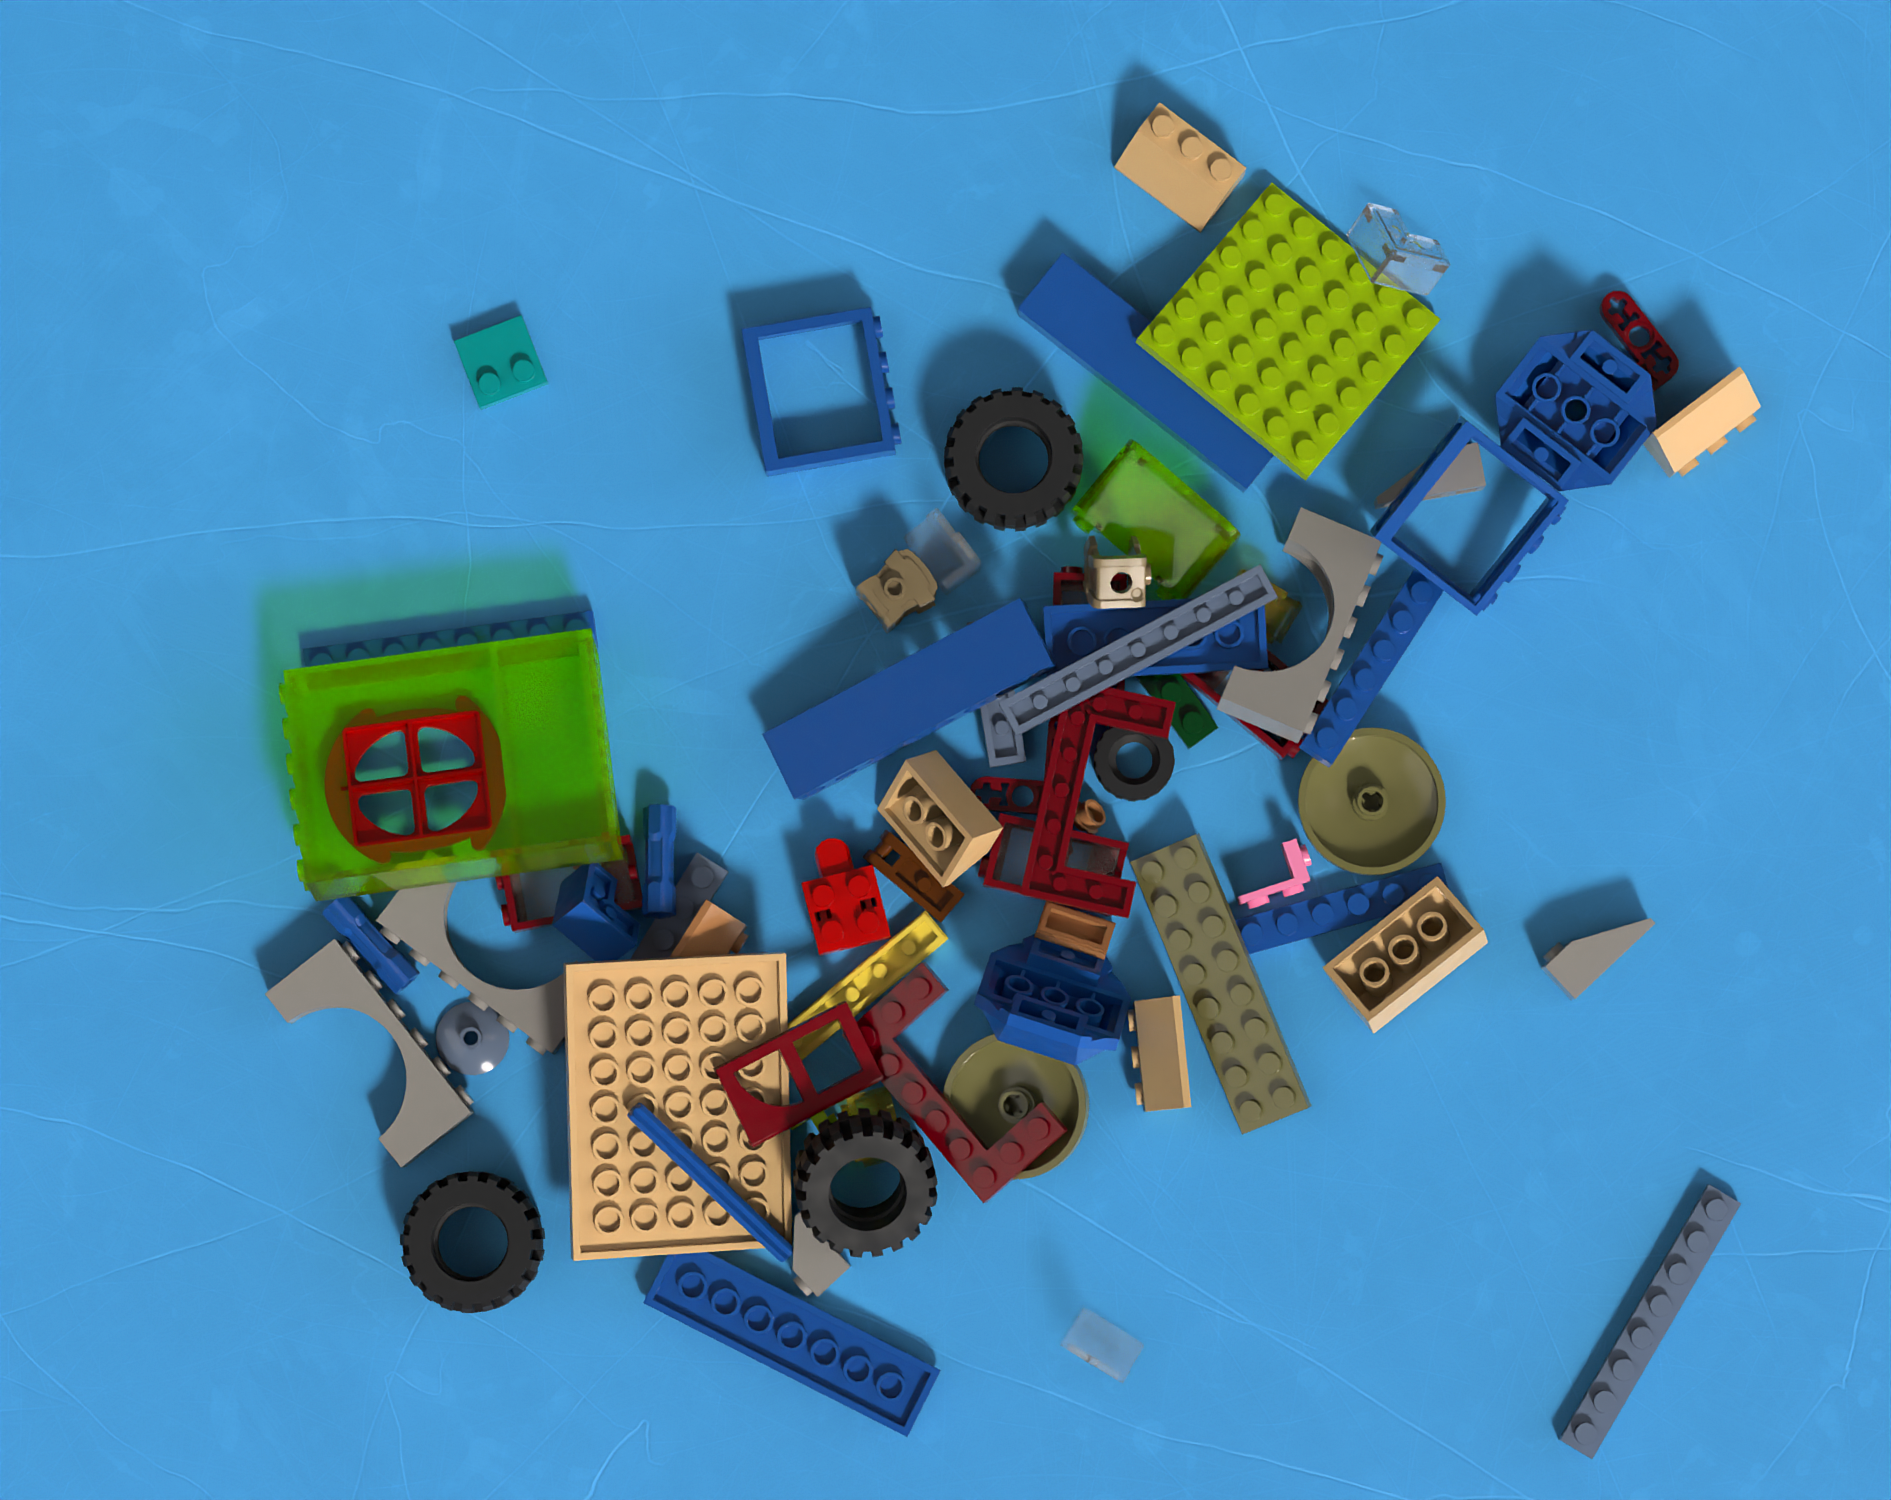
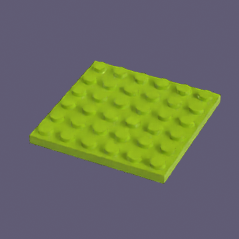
[1135,182,1441,481]

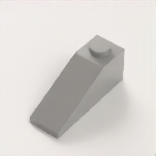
[1374,443,1486,509]
[1541,918,1655,1000]

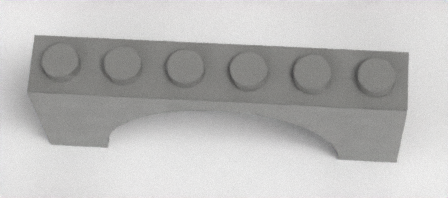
[1216,507,1383,743]
[376,850,578,1055]
[265,939,474,1168]

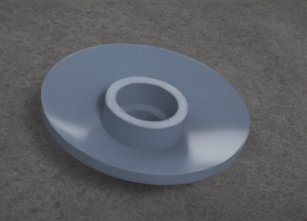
[436,1002,509,1075]

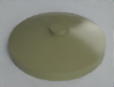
[1297,728,1446,875]
[943,1034,1089,1180]

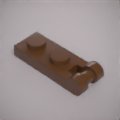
[863,829,965,923]

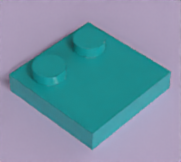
[454,315,548,410]

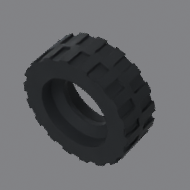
[1093,727,1175,802]

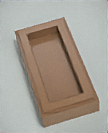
[1034,901,1116,960]

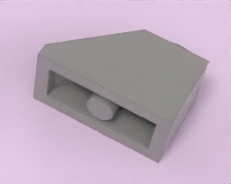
[792,1212,851,1297]

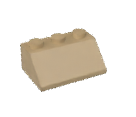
[1114,102,1246,233]
[1643,366,1761,478]
[877,750,1003,887]
[1127,995,1191,1112]

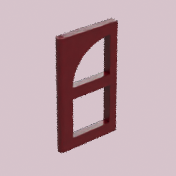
[713,1001,883,1148]

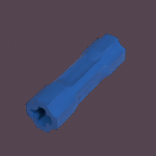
[642,804,676,919]
[322,892,420,994]

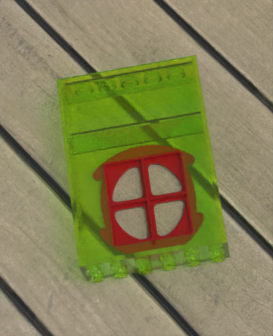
[279,628,624,901]

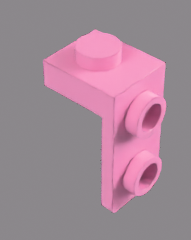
[1237,839,1312,909]

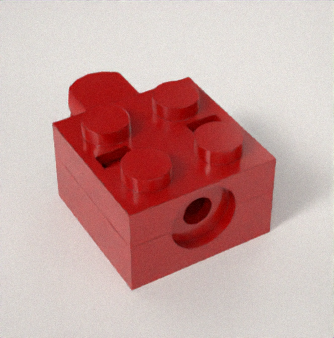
[801,838,891,956]

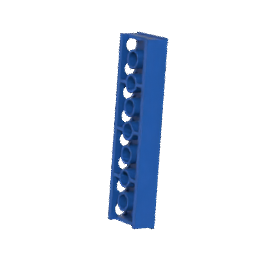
[1017,253,1274,493]
[762,598,1058,800]

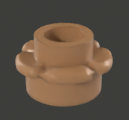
[1074,799,1106,834]

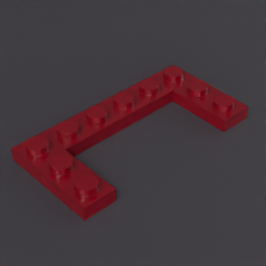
[1020,687,1176,919]
[842,962,1068,1203]

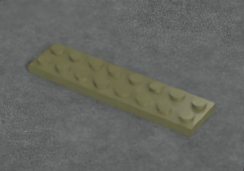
[1130,833,1312,1135]

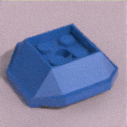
[1495,330,1657,491]
[974,934,1131,1065]

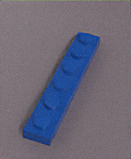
[1298,569,1444,768]
[1235,863,1449,954]

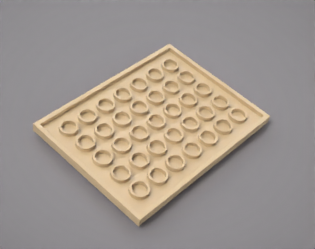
[563,951,792,1261]

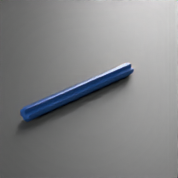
[627,1103,793,1262]

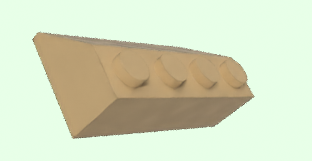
[1322,876,1488,1034]

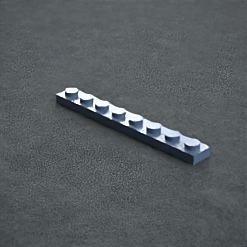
[999,564,1278,736]
[1559,1184,1741,1459]

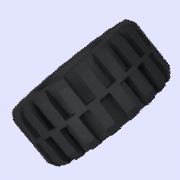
[944,387,1084,532]
[793,1108,938,1258]
[400,1171,545,1313]

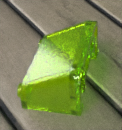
[1071,439,1241,600]

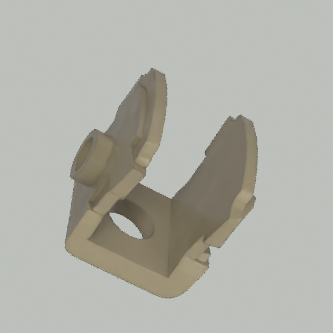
[1083,535,1151,609]
[856,549,938,633]

